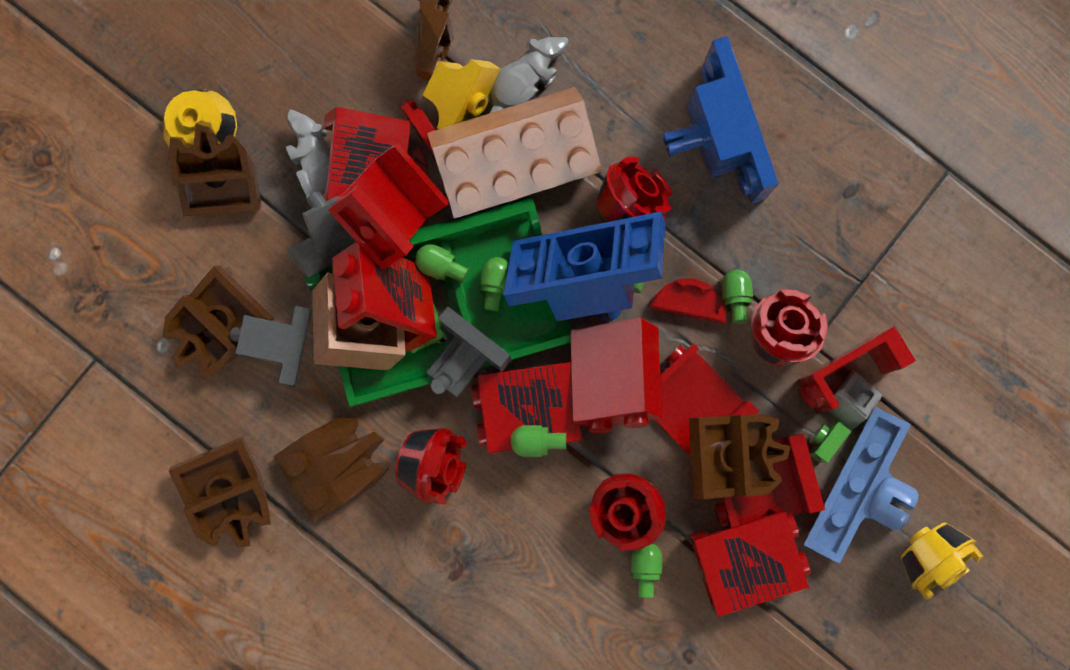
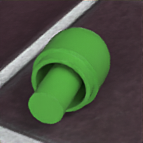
[415,244,469,283]
[479,257,509,312]
[721,269,753,324]
[510,425,566,457]
[631,543,663,598]

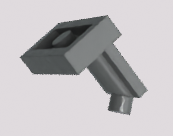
[287,192,356,277]
[230,306,311,387]
[426,306,512,397]

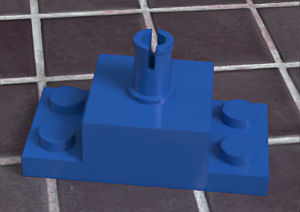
[662,36,779,204]
[504,212,665,322]

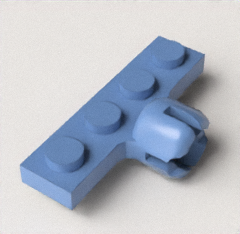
[803,407,919,564]

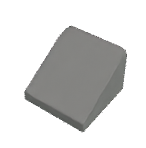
[829,370,883,429]

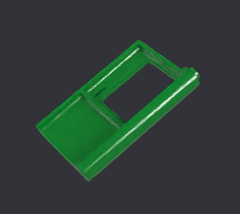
[304,196,571,407]

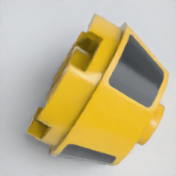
[162,89,237,147]
[901,522,984,600]

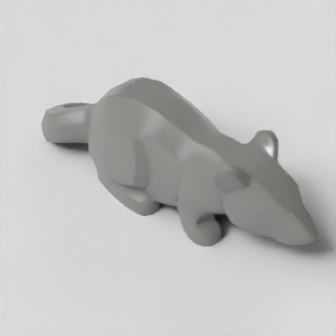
[490,37,569,113]
[286,109,330,209]

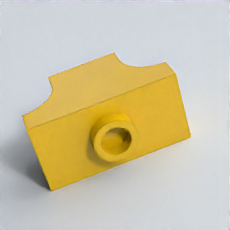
[423,59,501,129]

